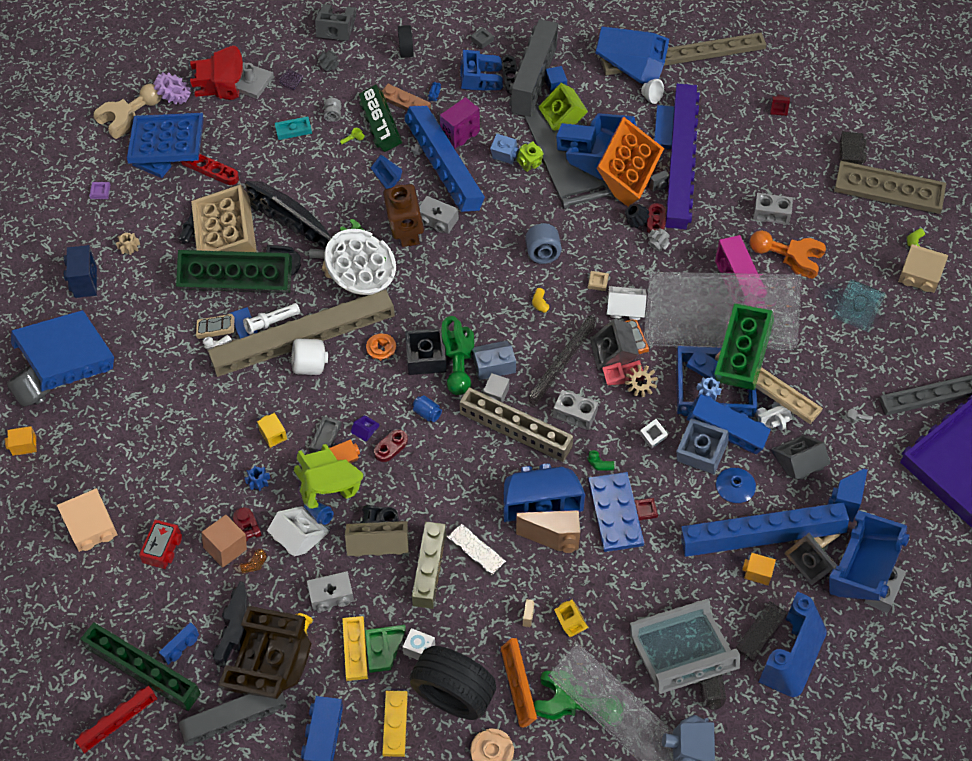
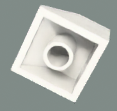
[607,286,647,320]
[267,506,329,556]

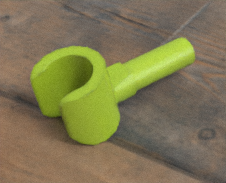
[340,128,365,144]

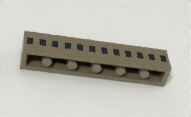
[460,387,573,462]

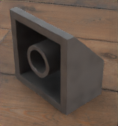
[590,319,639,370]
[785,533,837,585]

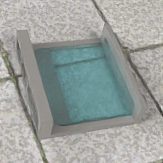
[630,599,740,694]

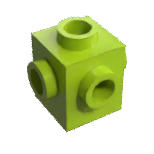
[516,142,544,172]

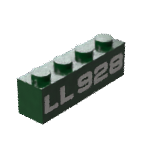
[359,85,403,152]

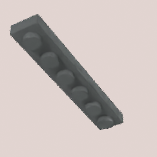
[879,375,972,416]

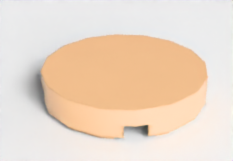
[470,728,514,761]

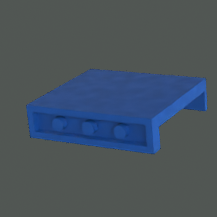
[11,310,114,392]

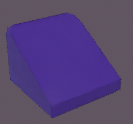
[351,415,380,442]

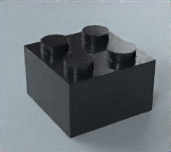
[405,328,447,375]

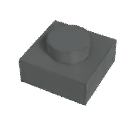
[471,27,494,49]
[649,170,669,192]

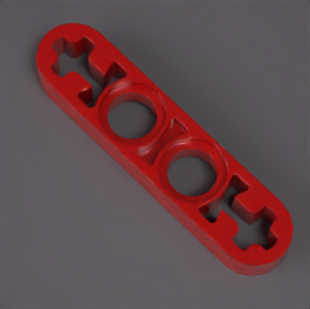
[180,154,239,185]

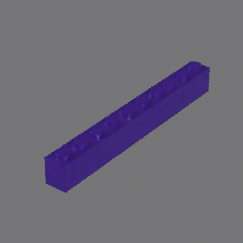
[665,83,700,230]

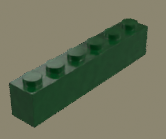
[80,622,201,711]

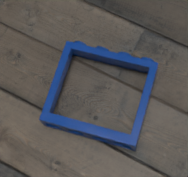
[676,346,757,418]

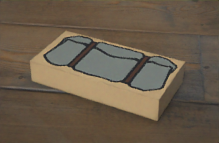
[196,314,235,339]

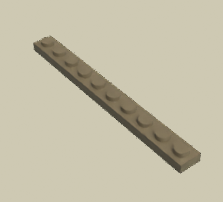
[601,33,766,75]

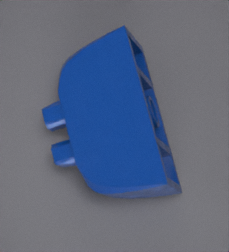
[503,463,585,522]

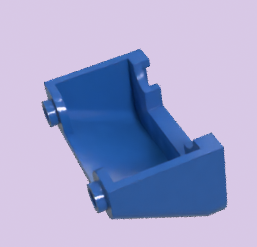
[566,113,636,182]
[829,510,910,601]
[759,591,827,697]

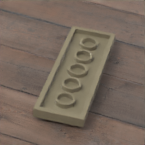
[834,161,946,214]

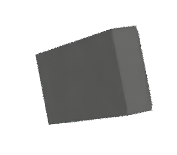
[309,416,342,453]

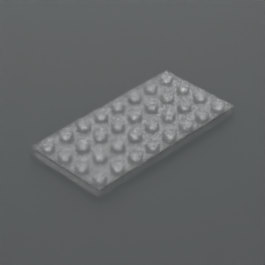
[643,272,802,350]

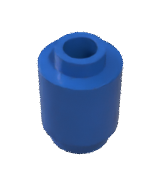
[413,395,442,422]

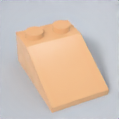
[57,488,118,552]

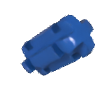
[428,82,441,102]

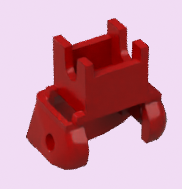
[190,45,243,100]

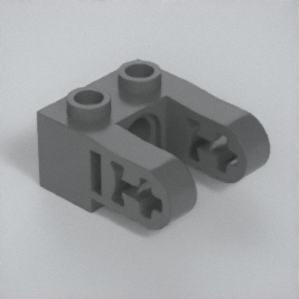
[315,4,356,41]

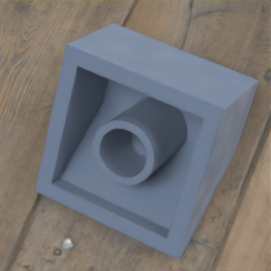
[471,341,516,380]

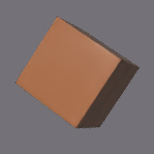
[202,515,247,568]

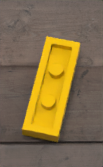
[342,616,368,681]
[383,691,408,757]

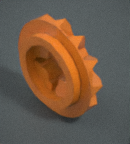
[366,333,396,361]

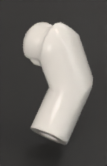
[203,335,232,350]

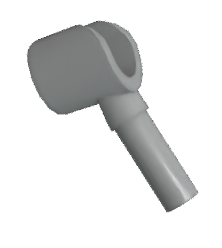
[844,409,873,423]

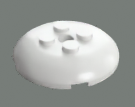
[324,229,396,295]

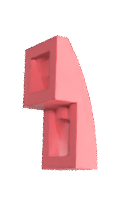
[602,360,645,385]

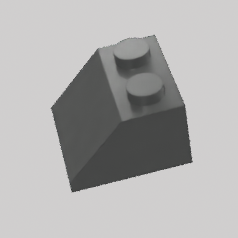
[771,434,830,480]

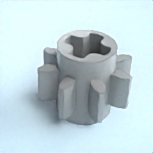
[648,228,670,251]

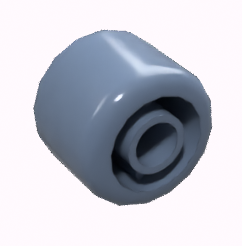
[525,223,562,264]

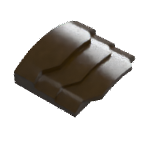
[218,606,312,699]

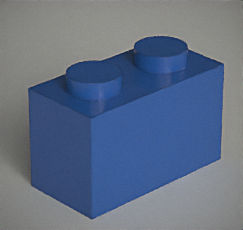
[556,123,596,154]

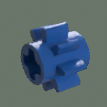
[245,465,270,491]

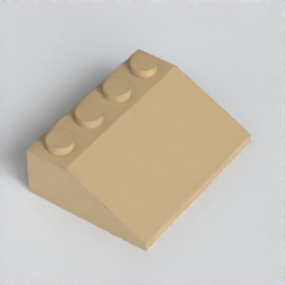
[191,184,257,252]

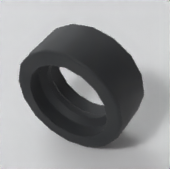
[398,25,414,58]

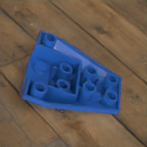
[595,27,669,84]

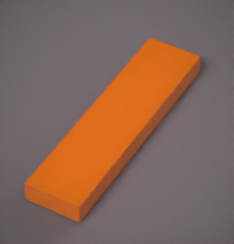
[501,638,537,727]

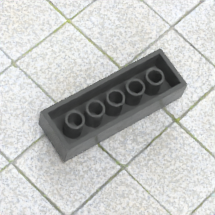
[509,19,558,117]

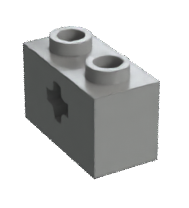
[419,196,459,234]
[307,571,354,612]

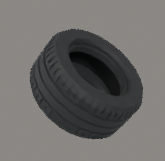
[410,646,497,720]

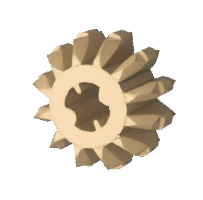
[625,365,658,397]

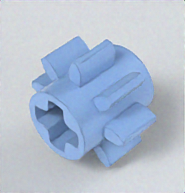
[697,377,722,401]

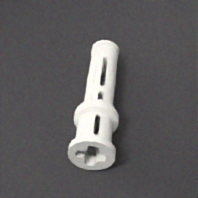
[243,303,300,334]

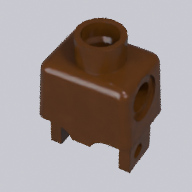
[383,184,424,247]

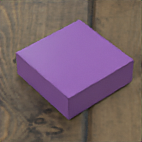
[89,182,111,199]

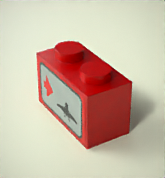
[139,519,182,569]

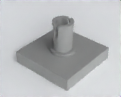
[236,62,274,99]

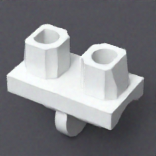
[756,402,792,431]

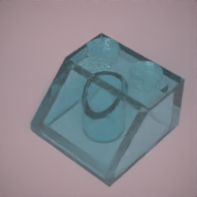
[833,279,886,332]

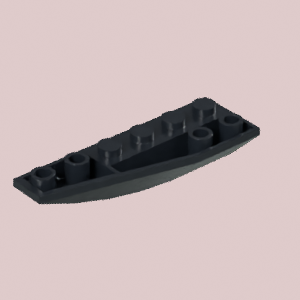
[245,181,332,249]

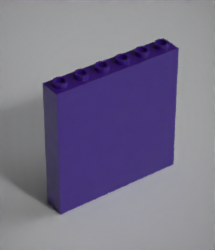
[900,395,972,528]

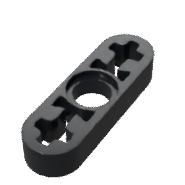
[501,55,518,95]

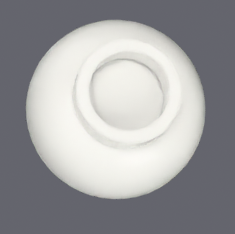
[641,79,664,104]

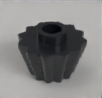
[625,203,650,228]

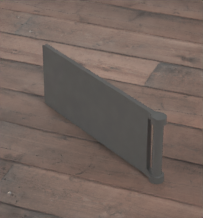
[524,105,614,209]

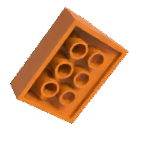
[597,117,664,207]

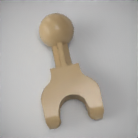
[94,84,162,139]

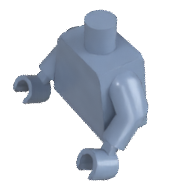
[662,715,715,761]

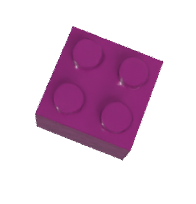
[440,97,480,149]

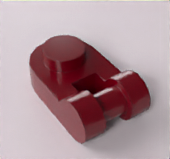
[233,507,262,542]

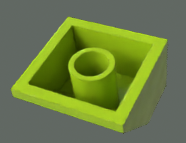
[538,83,588,131]

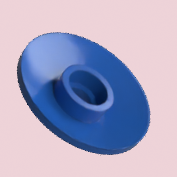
[716,468,756,503]

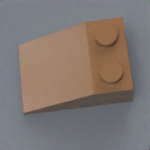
[516,510,580,553]

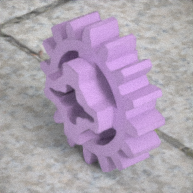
[153,73,191,104]

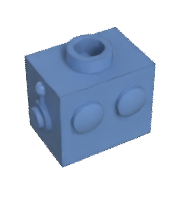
[490,133,519,164]

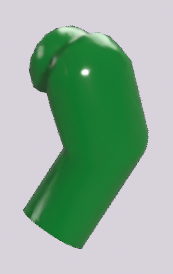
[587,450,614,471]

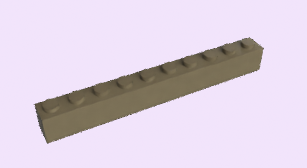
[208,290,395,377]

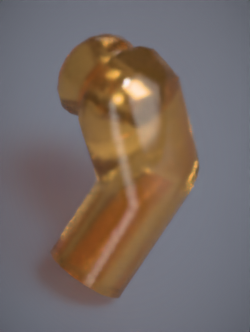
[240,549,267,574]

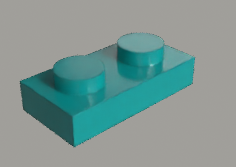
[275,117,312,140]

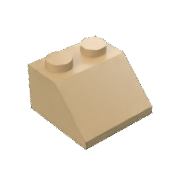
[898,244,948,293]

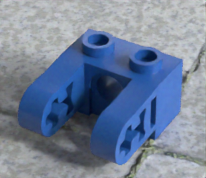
[460,50,503,90]

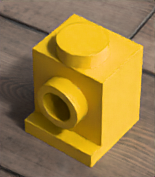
[554,600,588,637]

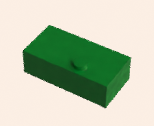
[714,303,774,390]

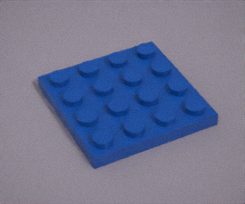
[127,113,204,164]

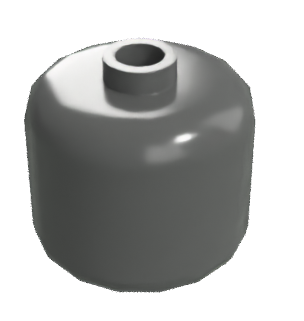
[7,366,51,407]

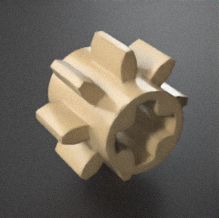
[116,232,140,255]

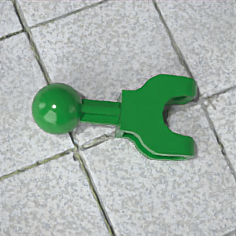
[442,316,474,395]
[533,671,623,725]

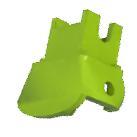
[294,444,363,509]

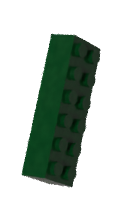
[176,250,292,293]

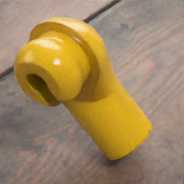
[532,288,549,313]

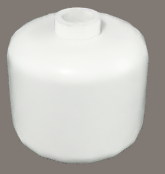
[292,339,328,375]

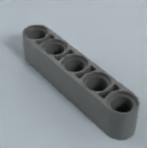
[179,692,287,746]

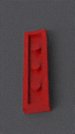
[75,686,157,753]

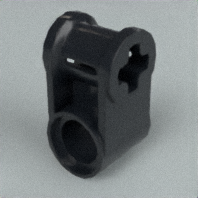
[360,505,400,523]

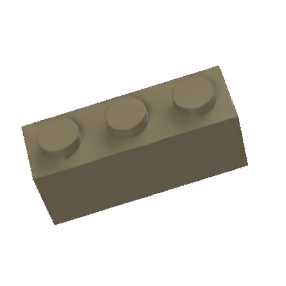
[345,521,409,557]

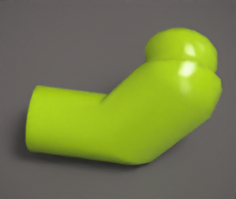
[907,228,925,247]

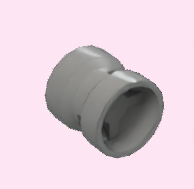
[324,98,341,121]

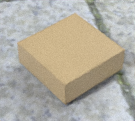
[588,271,609,291]
[523,599,534,627]

